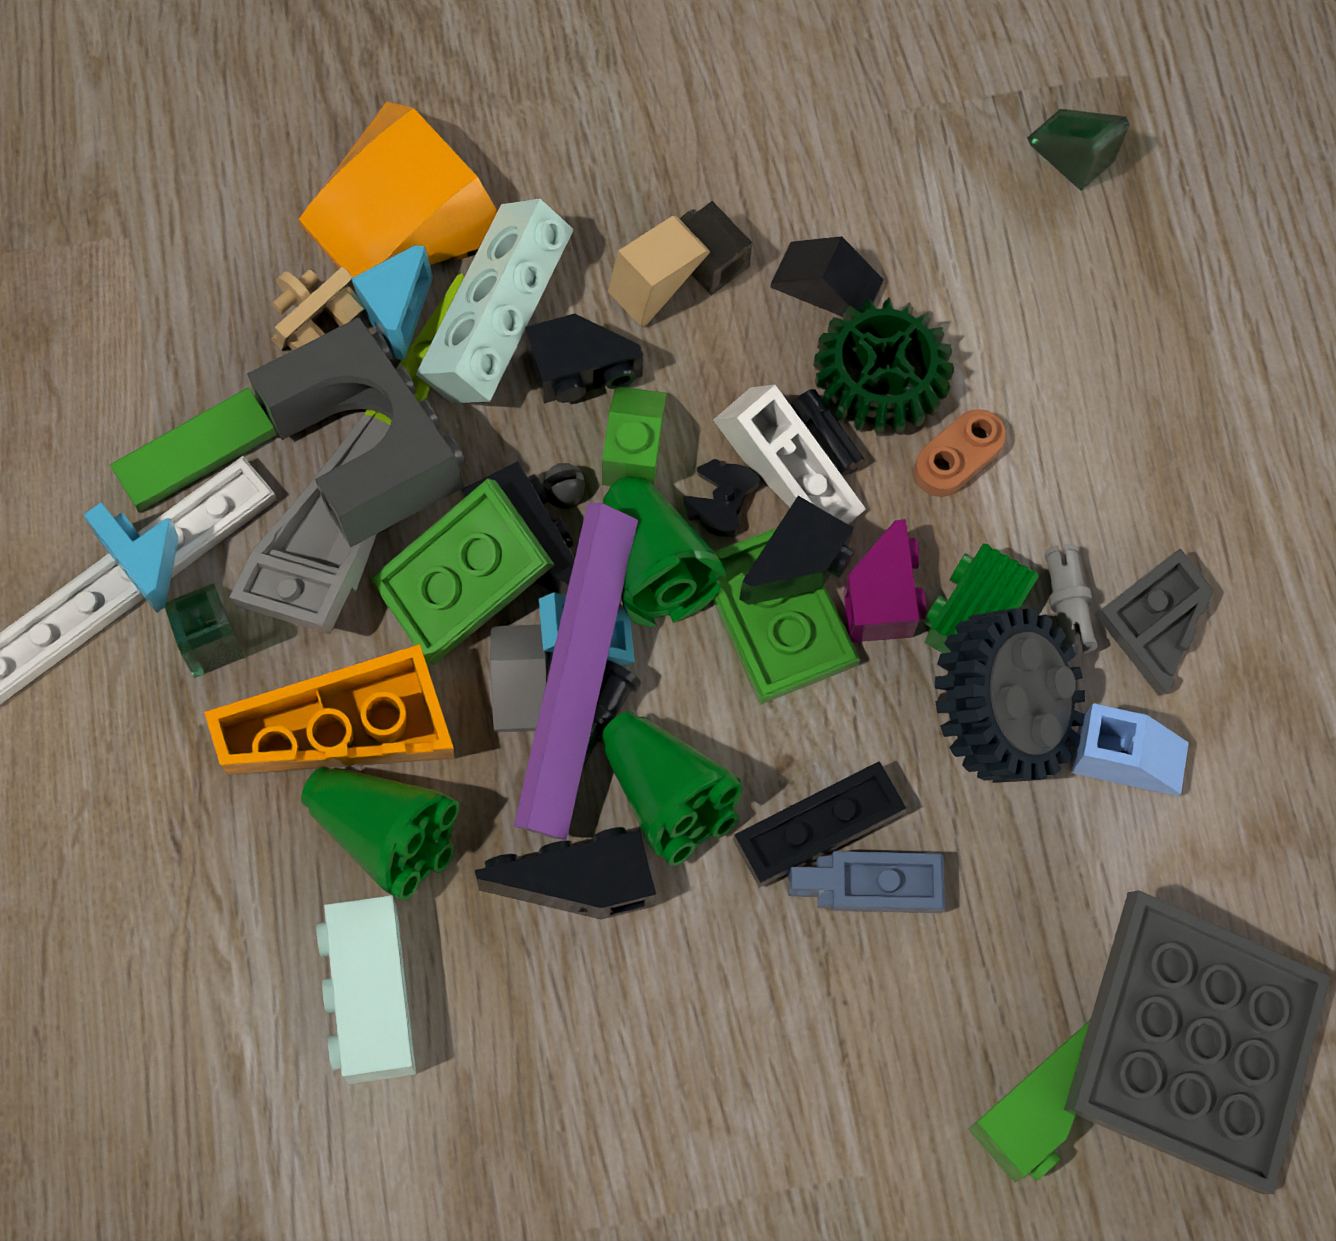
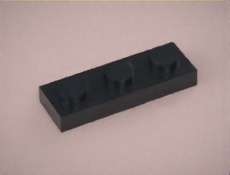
[733,761,906,888]

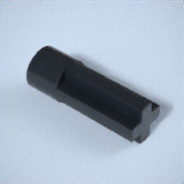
[791,389,865,476]

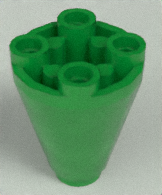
[600,711,742,866]
[301,766,460,901]

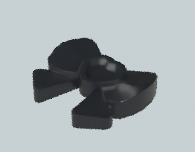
[683,459,760,537]

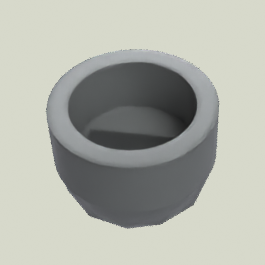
[543,463,586,509]

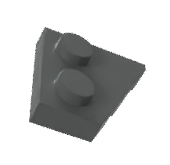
[1095,548,1214,696]

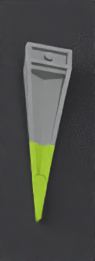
[229,273,465,635]

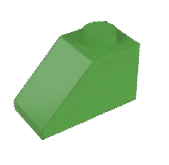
[602,387,667,486]

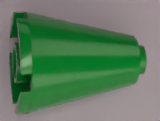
[603,476,726,627]

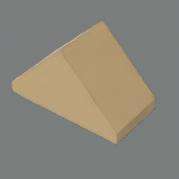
[608,216,711,327]

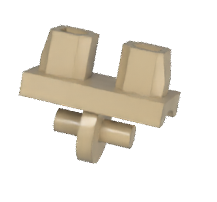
[271,266,365,351]

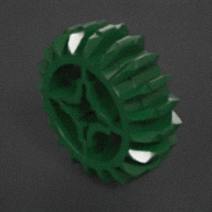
[813,297,954,436]

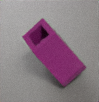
[843,519,926,642]

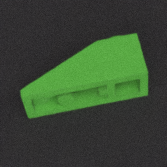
[968,1020,1090,1183]

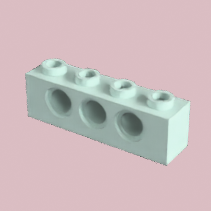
[416,199,574,403]

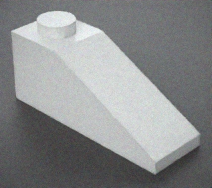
[713,384,866,525]

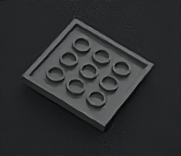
[1064,890,1331,1194]

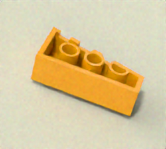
[204,644,455,775]

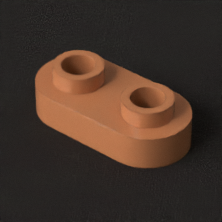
[914,409,1006,497]

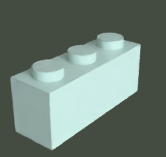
[316,895,416,1084]

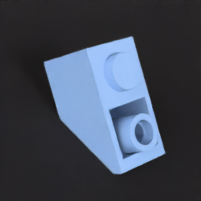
[1071,703,1189,797]

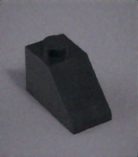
[739,496,855,605]

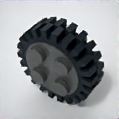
[935,607,1085,783]

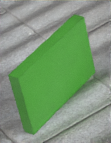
[370,478,555,665]
[713,528,860,705]

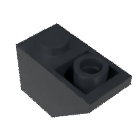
[525,313,643,403]

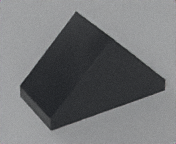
[770,236,884,317]

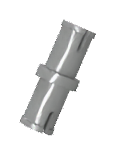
[1044,544,1098,655]

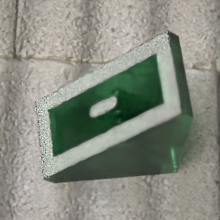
[1027,109,1130,191]
[165,583,245,678]

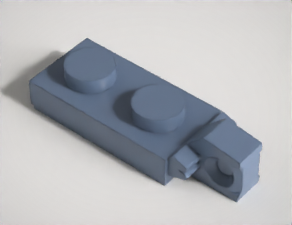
[788,851,945,913]

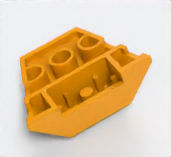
[299,101,498,277]

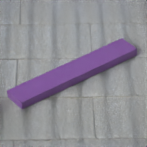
[514,503,638,840]

